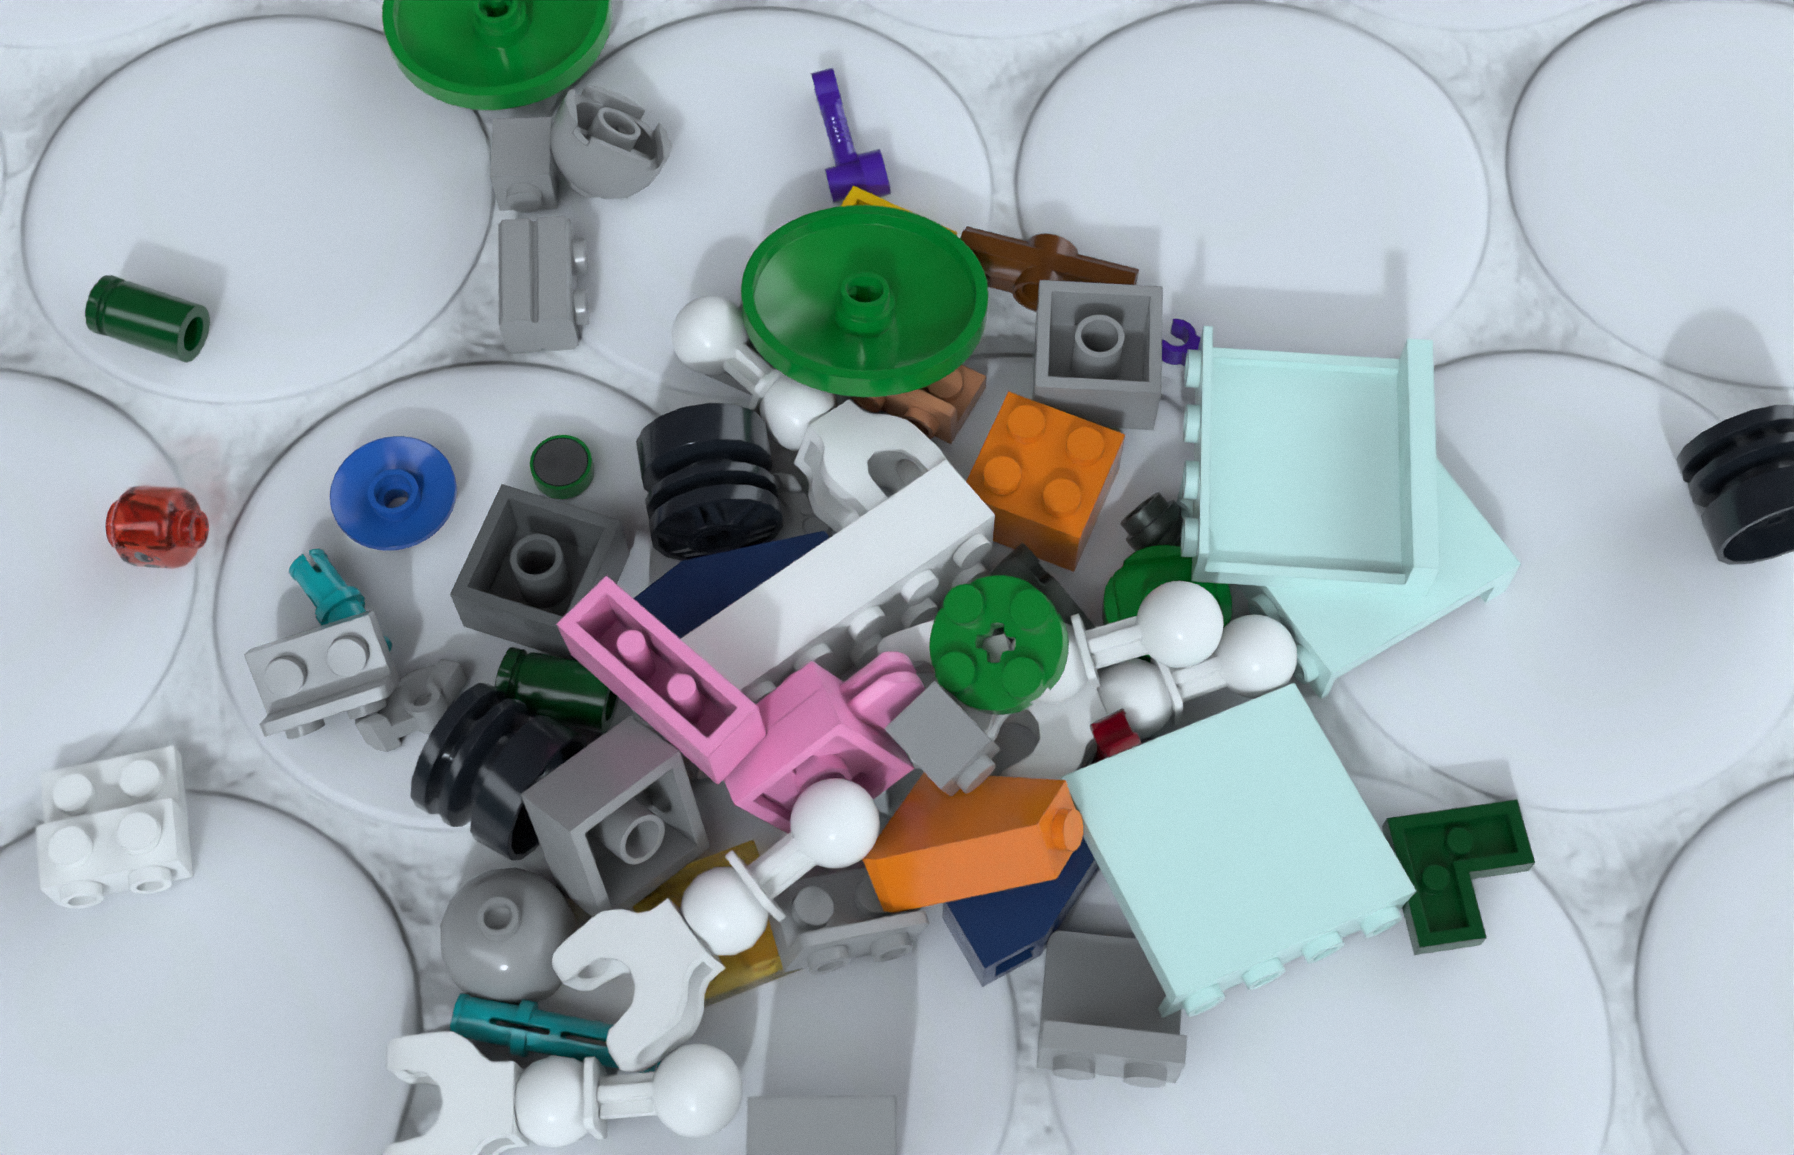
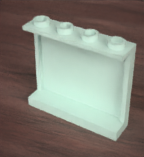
[1181,326,1440,597]
[1176,459,1521,699]
[1060,683,1416,1018]

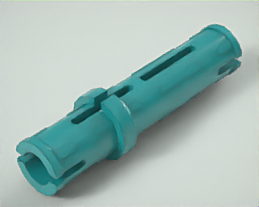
[450,993,662,1073]

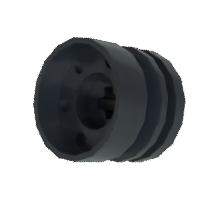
[636,403,783,561]
[1676,405,1794,565]
[410,683,588,861]

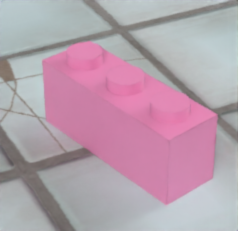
[556,575,766,785]

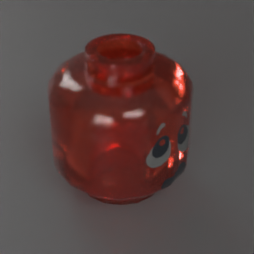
[105,485,209,569]

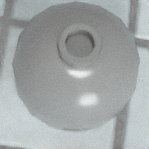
[550,86,672,199]
[440,867,579,1005]

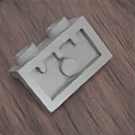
[244,609,401,739]
[768,867,930,975]

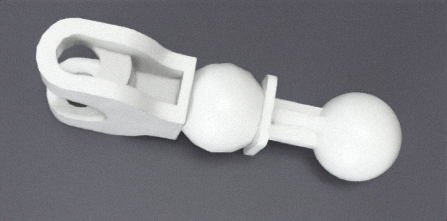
[672,296,946,533]
[877,581,1223,769]
[1000,614,1297,780]
[552,778,880,1072]
[383,1031,743,1155]

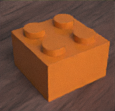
[966,391,1125,572]

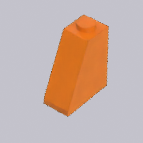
[863,772,1084,913]

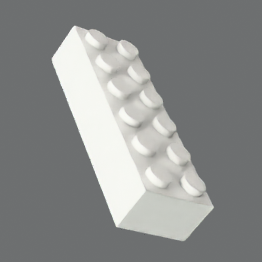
[631,459,995,781]

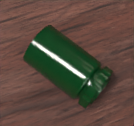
[85,275,210,363]
[495,647,619,733]

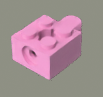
[724,652,925,834]

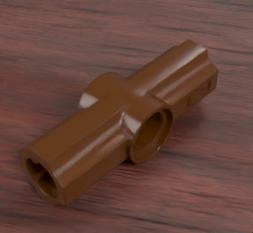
[960,226,1139,312]

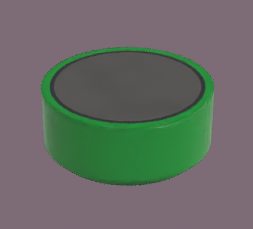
[530,435,594,499]

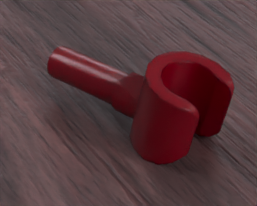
[1089,708,1141,765]

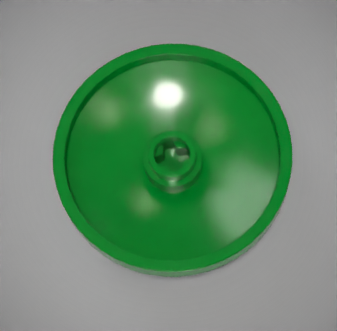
[382,0,612,110]
[741,205,989,397]

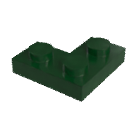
[1382,799,1535,955]

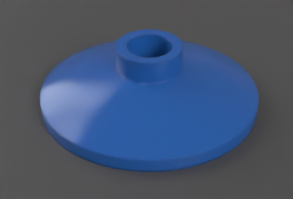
[330,436,457,551]

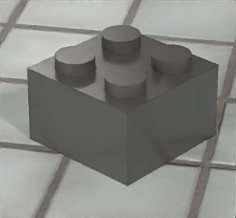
[450,484,630,662]

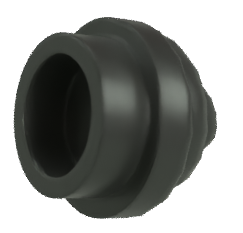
[1120,492,1183,551]

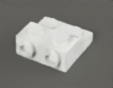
[36,745,193,908]

